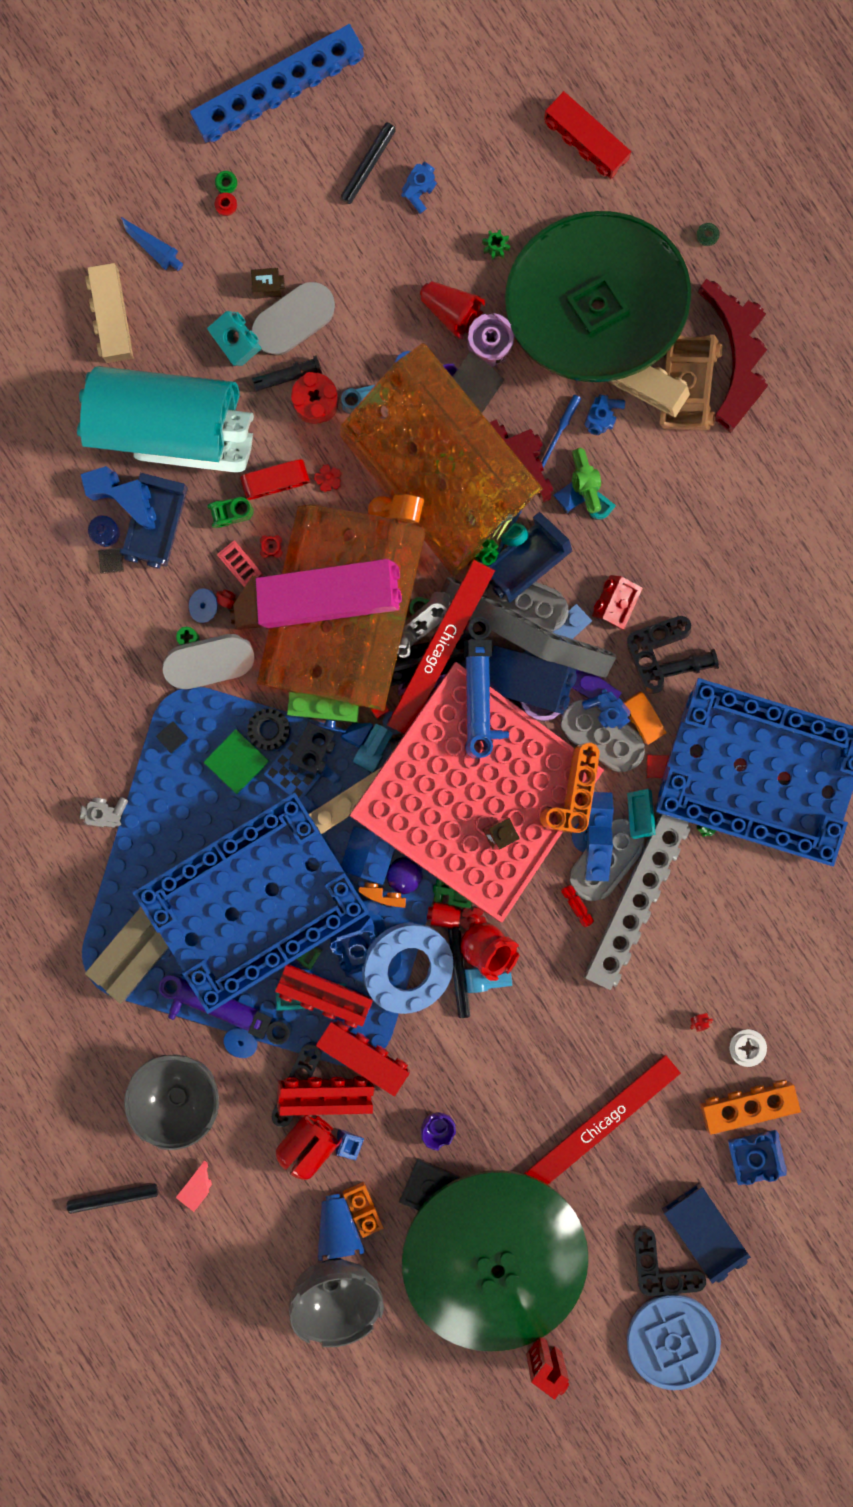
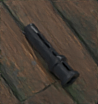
[252,355,322,392]
[649,649,719,681]

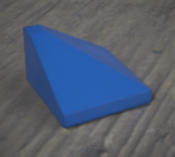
[553,482,585,514]
[340,723,373,748]
[335,1129,364,1160]

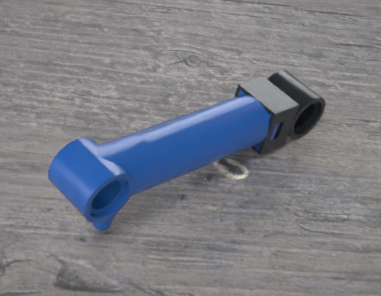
[463,616,509,759]

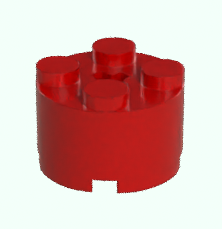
[291,372,339,424]

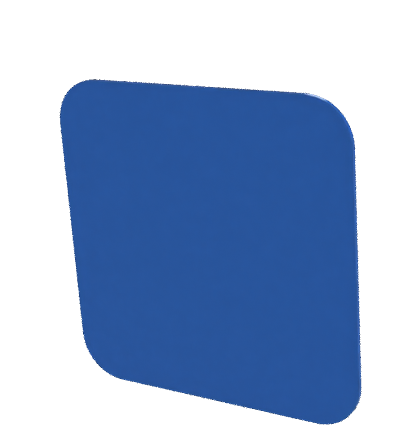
[82,687,437,1066]

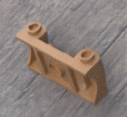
[659,335,722,430]

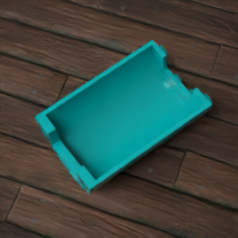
[77,366,240,463]

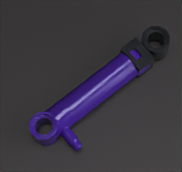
[159,974,292,1045]

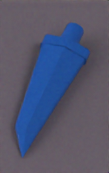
[121,217,183,271]

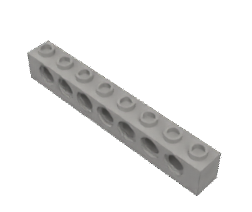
[584,813,690,990]

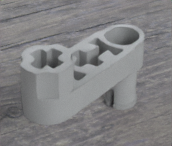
[395,592,450,658]

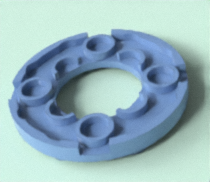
[362,923,453,1014]

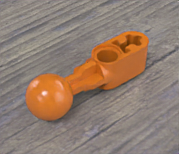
[368,494,424,526]

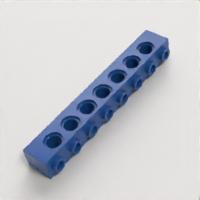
[190,24,364,143]

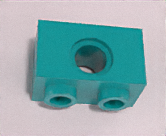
[207,311,262,366]

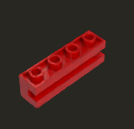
[544,91,632,179]
[275,964,373,1028]
[316,1020,410,1097]
[277,1076,374,1116]
[526,1337,569,1400]

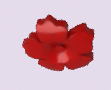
[314,464,342,492]
[459,907,487,929]

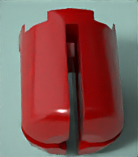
[276,1115,342,1180]

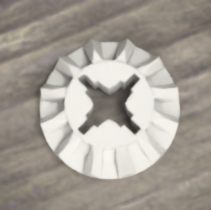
[729,1029,767,1067]

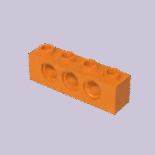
[700,1079,801,1135]

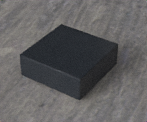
[156,721,189,754]

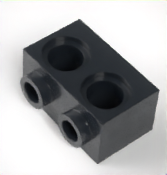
[289,722,336,780]

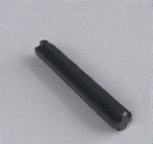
[341,122,396,204]
[448,927,470,1018]
[66,1184,158,1214]

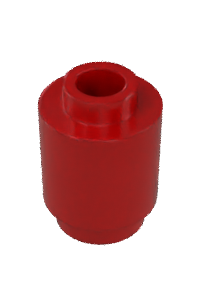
[427,902,461,928]

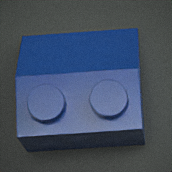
[341,826,395,885]

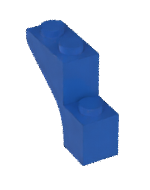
[81,466,156,530]
[585,792,614,882]

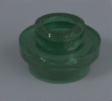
[696,223,720,246]

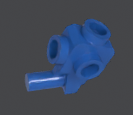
[401,161,437,214]
[584,394,625,435]
[582,689,630,729]

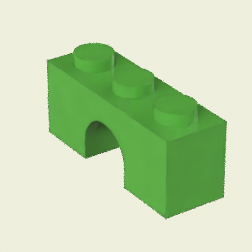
[287,692,360,723]

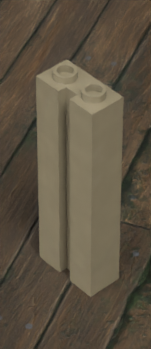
[85,907,169,1004]

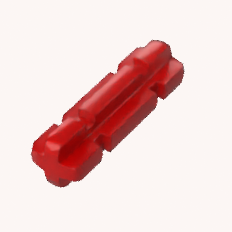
[561,885,594,927]

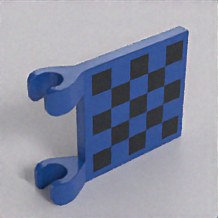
[264,738,340,812]

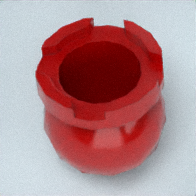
[461,923,520,981]

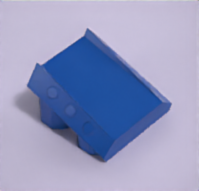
[330,915,378,976]
[728,1130,787,1185]

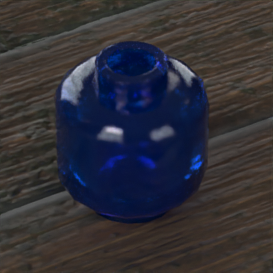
[88,515,120,547]

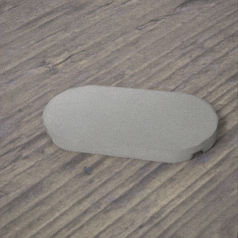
[252,282,335,355]
[483,582,569,633]
[163,634,254,689]
[561,700,645,772]
[570,819,644,901]

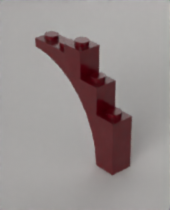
[698,279,768,433]
[411,410,553,503]

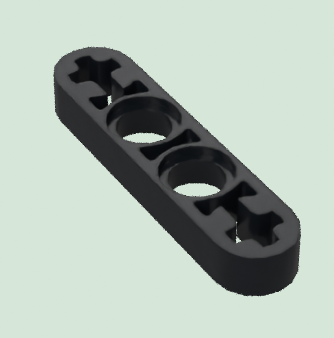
[271,1042,322,1127]

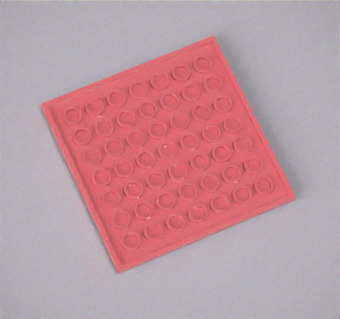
[349,662,604,923]

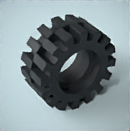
[247,708,290,751]

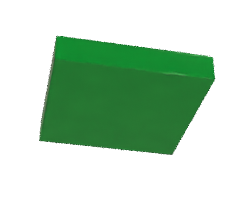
[204,729,270,794]

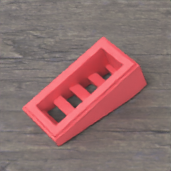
[217,540,264,587]

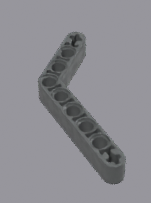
[441,577,617,678]

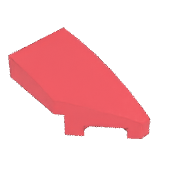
[176,1160,212,1212]

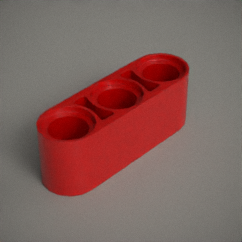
[240,459,310,500]

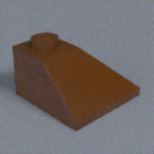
[230,576,264,630]

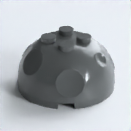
[124,1054,219,1150]
[289,1258,384,1347]

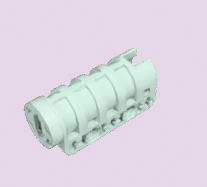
[134,410,254,472]

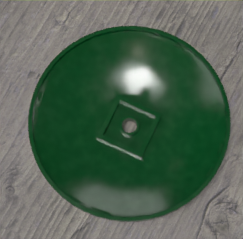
[505,211,691,382]
[402,1170,588,1352]

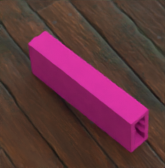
[256,559,402,628]

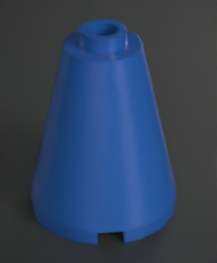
[318,1194,365,1261]

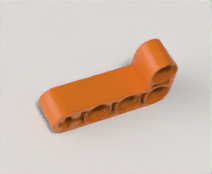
[540,743,600,833]

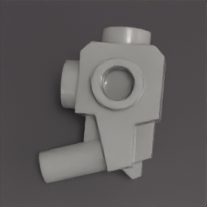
[79,797,128,828]

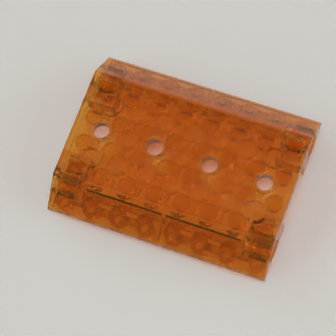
[340,343,543,577]
[256,504,426,711]

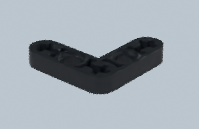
[627,616,691,694]
[634,1226,706,1296]

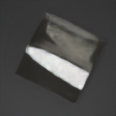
[444,351,505,418]

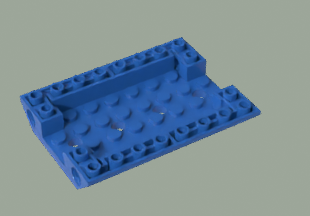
[656,678,853,867]
[133,793,369,1014]

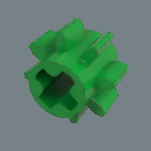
[482,229,510,260]
[470,537,499,565]

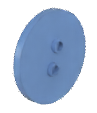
[626,1294,721,1390]

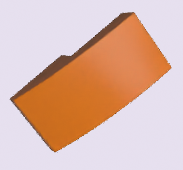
[623,691,666,745]
[359,882,406,908]
[343,1182,384,1238]

